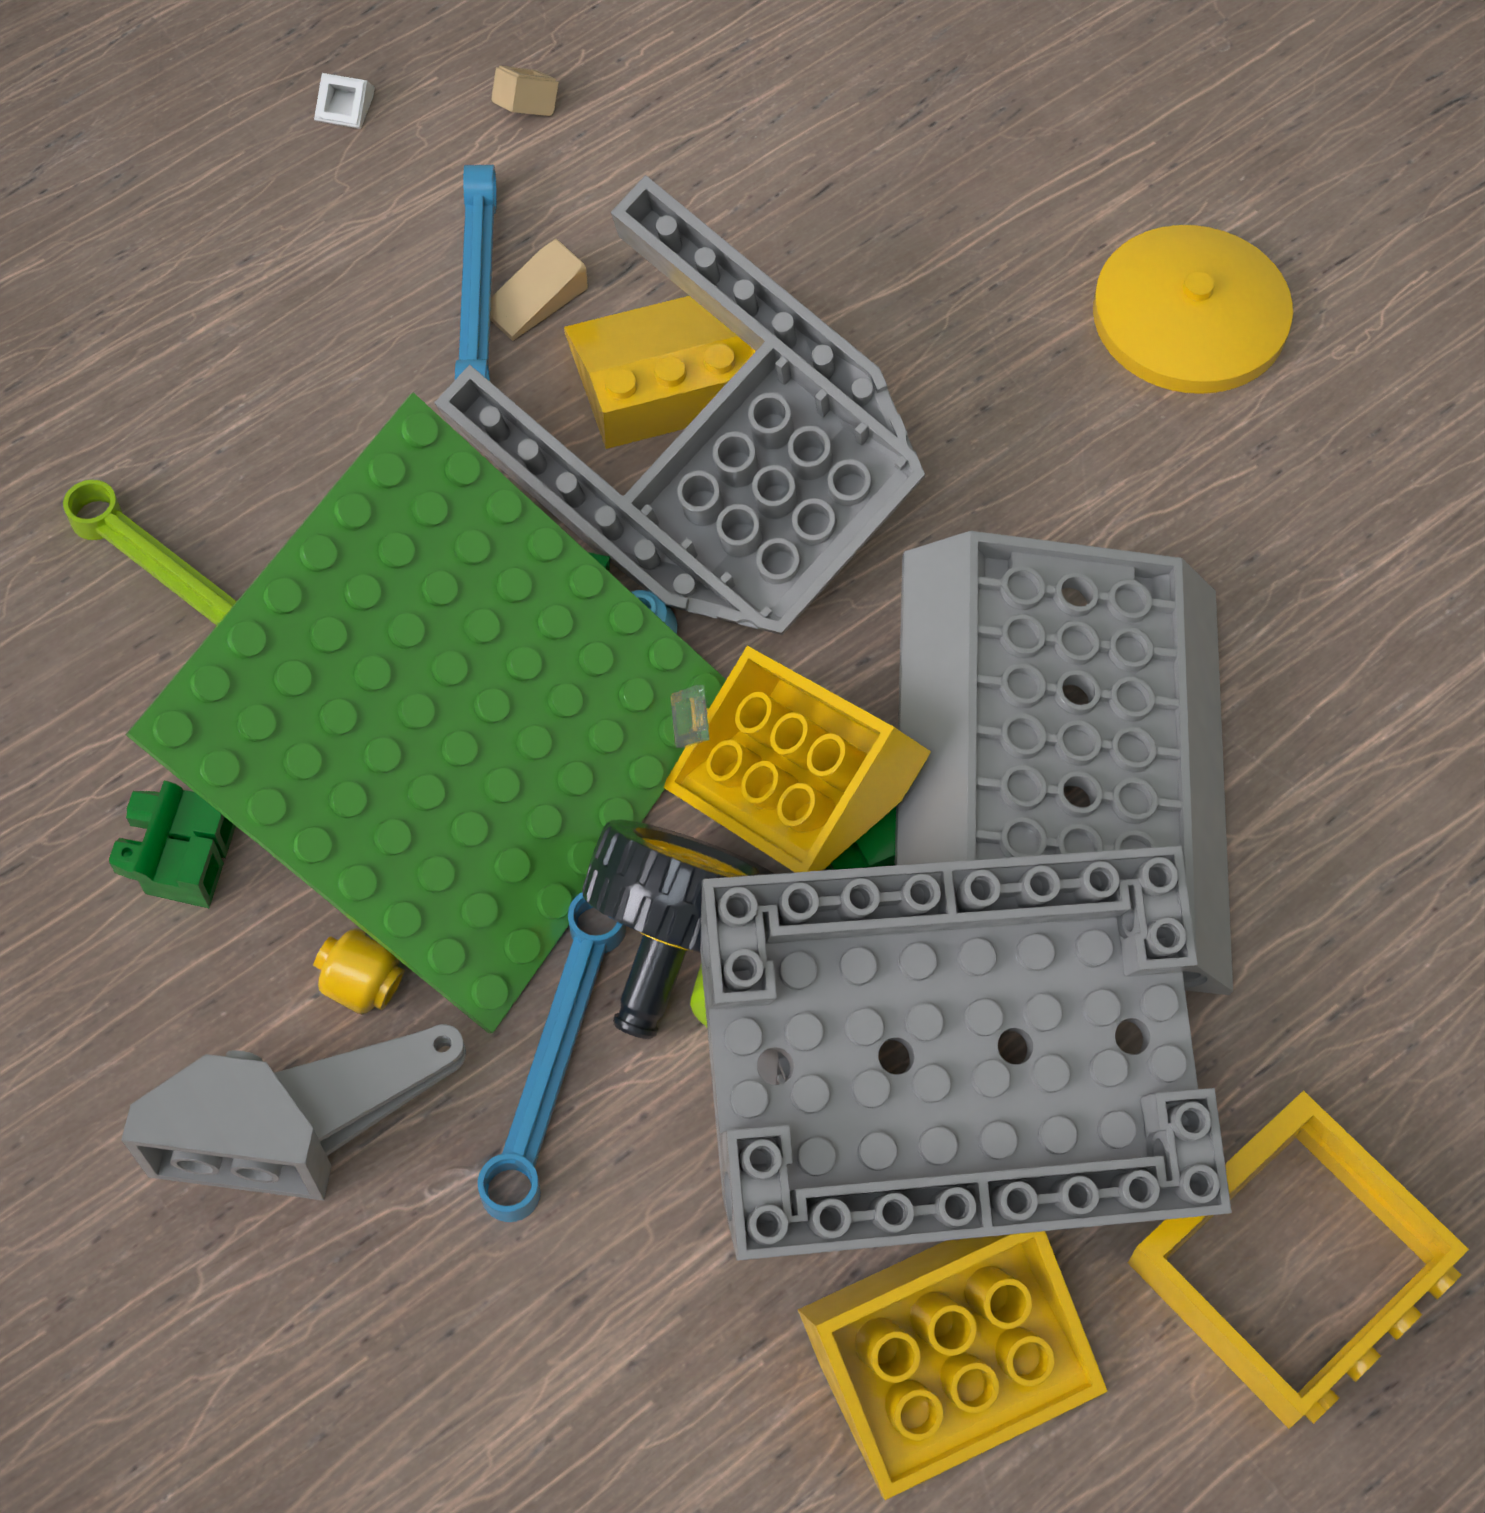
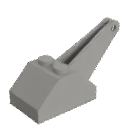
[121,1024,466,1201]

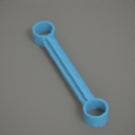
[455,165,497,381]
[478,892,626,1222]

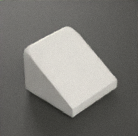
[314,73,375,129]

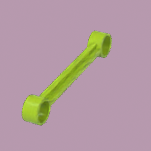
[63,480,237,626]

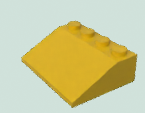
[564,296,756,449]
[664,646,931,873]
[798,1231,1108,1500]

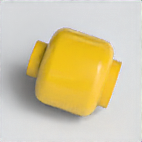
[313,928,405,1015]

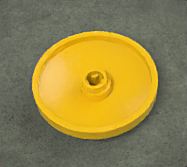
[1093,225,1293,394]

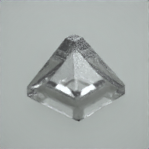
[671,685,709,748]

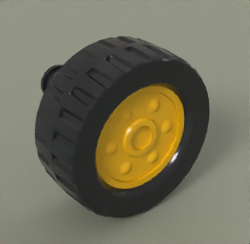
[582,820,774,1039]

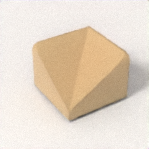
[492,66,559,116]

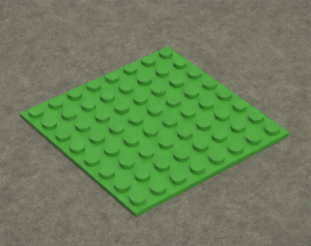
[125,392,726,1033]

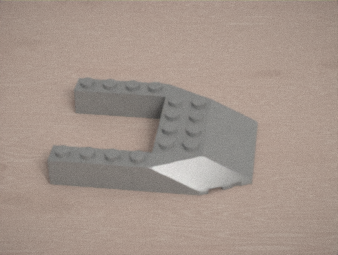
[434,175,925,635]

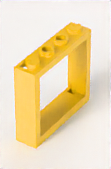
[1128,1090,1469,1429]

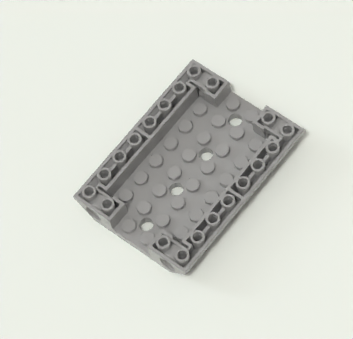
[895,531,1233,995]
[700,845,1232,1261]

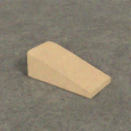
[490,239,588,341]

